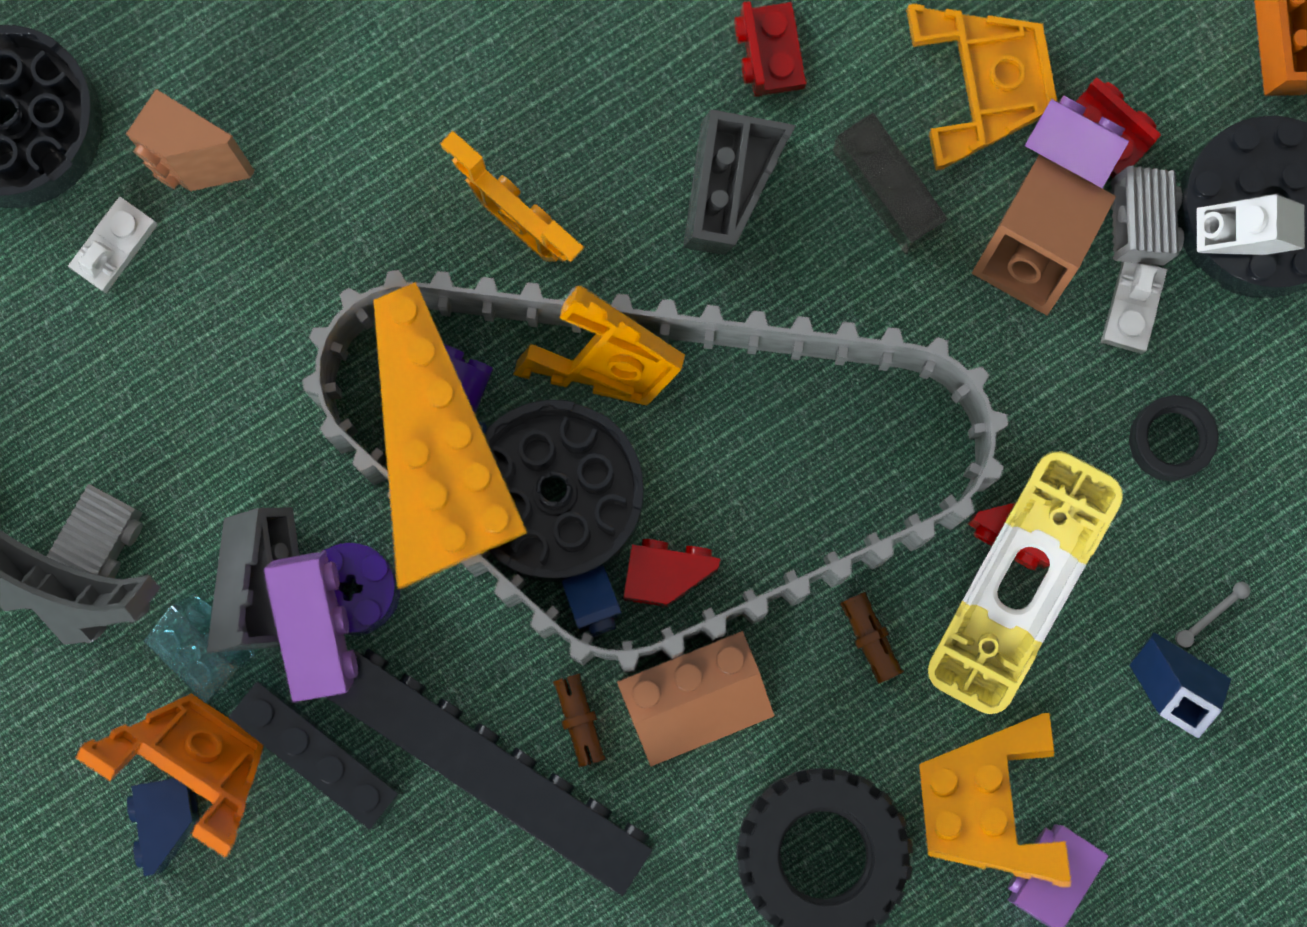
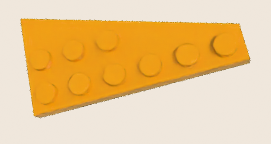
[374,282,527,589]

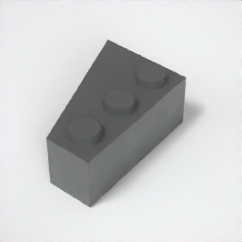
[683,109,796,255]
[207,507,299,653]

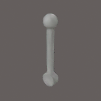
[1175,582,1251,648]

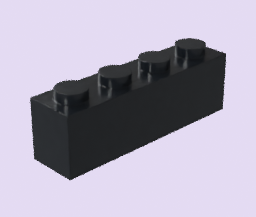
[229,681,404,830]

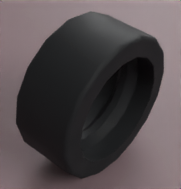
[1129,395,1219,482]

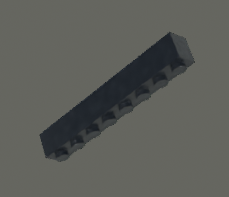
[325,648,653,897]

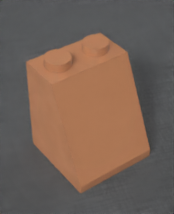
[971,154,1116,315]

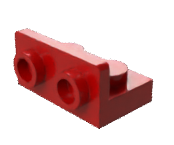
[734,1,806,97]
[1075,78,1161,178]

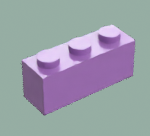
[264,551,358,702]

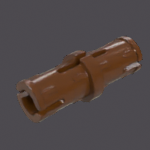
[840,592,903,684]
[553,674,606,768]

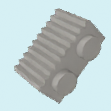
[1110,166,1184,266]
[46,484,143,578]

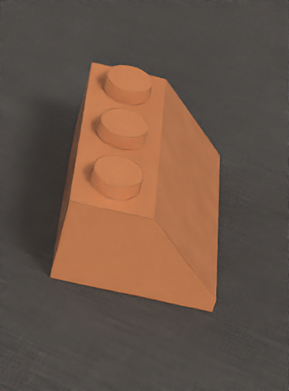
[126,89,255,191]
[617,631,774,766]

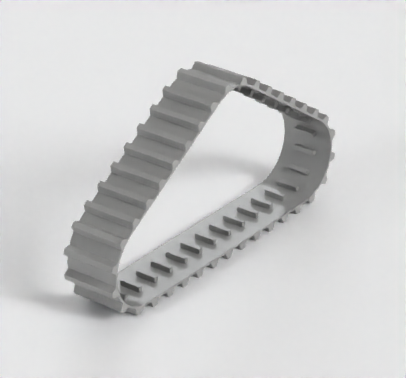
[303,270,1008,673]

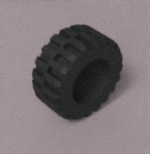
[736,768,913,927]

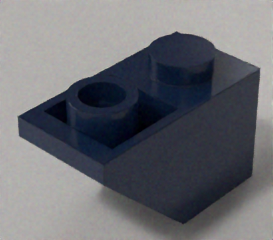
[562,565,622,638]
[1129,632,1231,738]
[127,778,200,876]

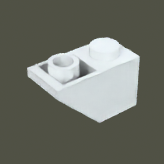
[1197,194,1305,255]

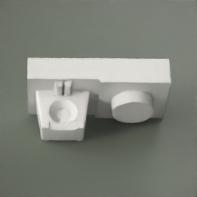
[68,196,158,293]
[1101,262,1167,354]

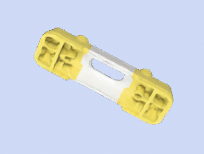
[928,451,1123,714]

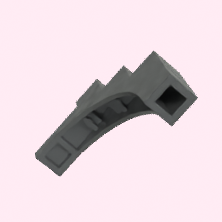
[0,530,160,645]

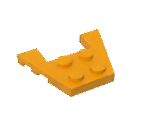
[906,4,1057,170]
[440,131,584,262]
[513,286,685,406]
[919,713,1071,887]

